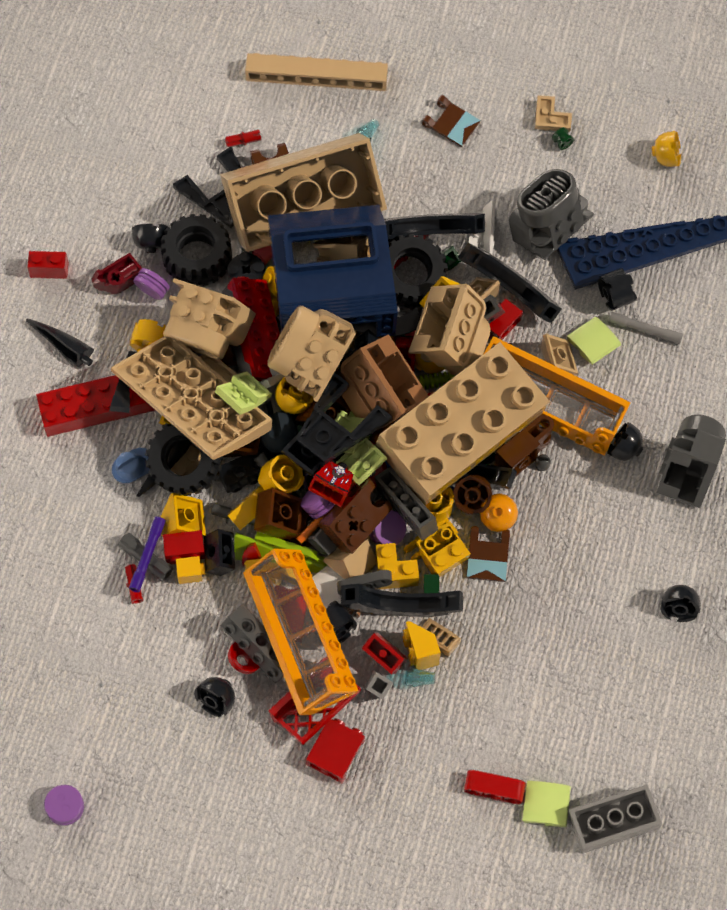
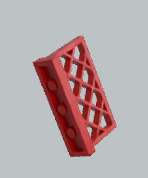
[268,657,362,745]

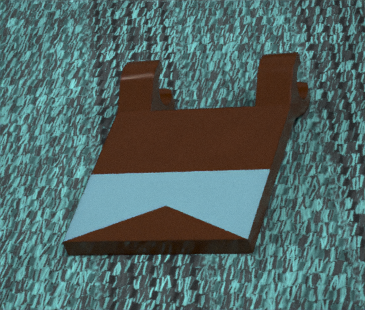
[422,95,481,147]
[467,526,510,582]

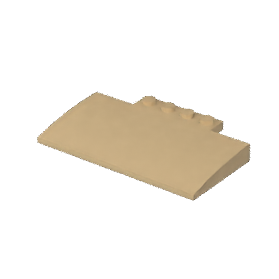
[111,337,272,460]

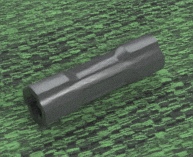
[118,533,173,582]

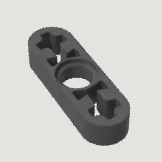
[337,570,393,595]

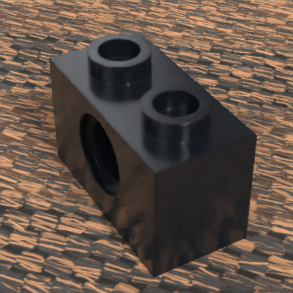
[204,529,235,576]

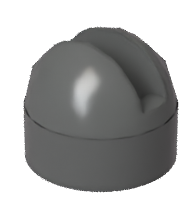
[535,454,551,471]

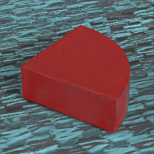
[242,542,262,566]

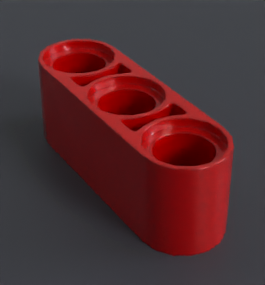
[464,770,526,804]

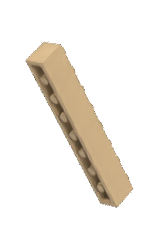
[245,53,388,91]

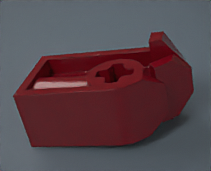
[92,253,142,294]

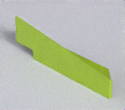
[234,532,327,573]

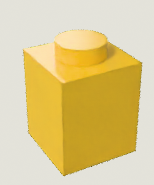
[176,556,205,584]

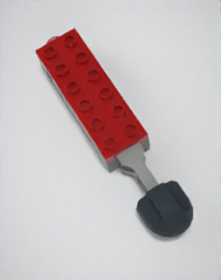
[221,276,298,455]

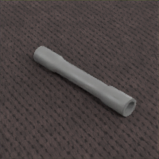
[609,312,683,344]

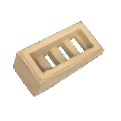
[422,618,461,657]

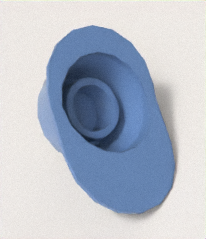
[112,448,150,483]

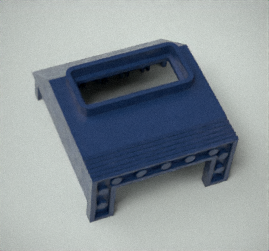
[268,205,398,337]

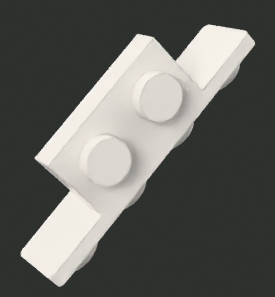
[465,201,496,255]

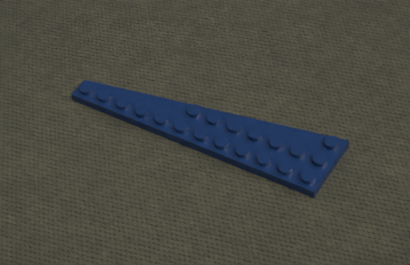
[557,215,727,290]

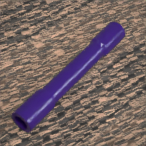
[129,516,166,592]

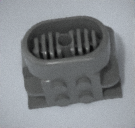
[509,169,594,260]
[656,414,726,508]

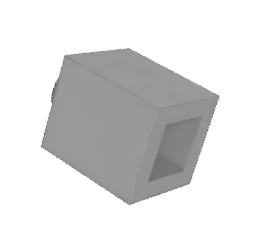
[363,671,393,700]

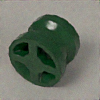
[552,127,574,150]

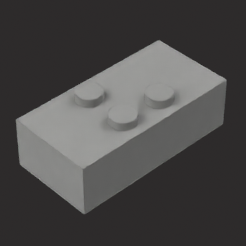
[568,784,662,854]

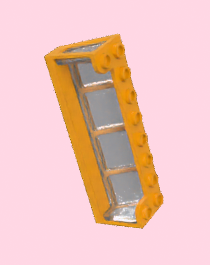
[483,336,631,456]
[243,548,359,715]

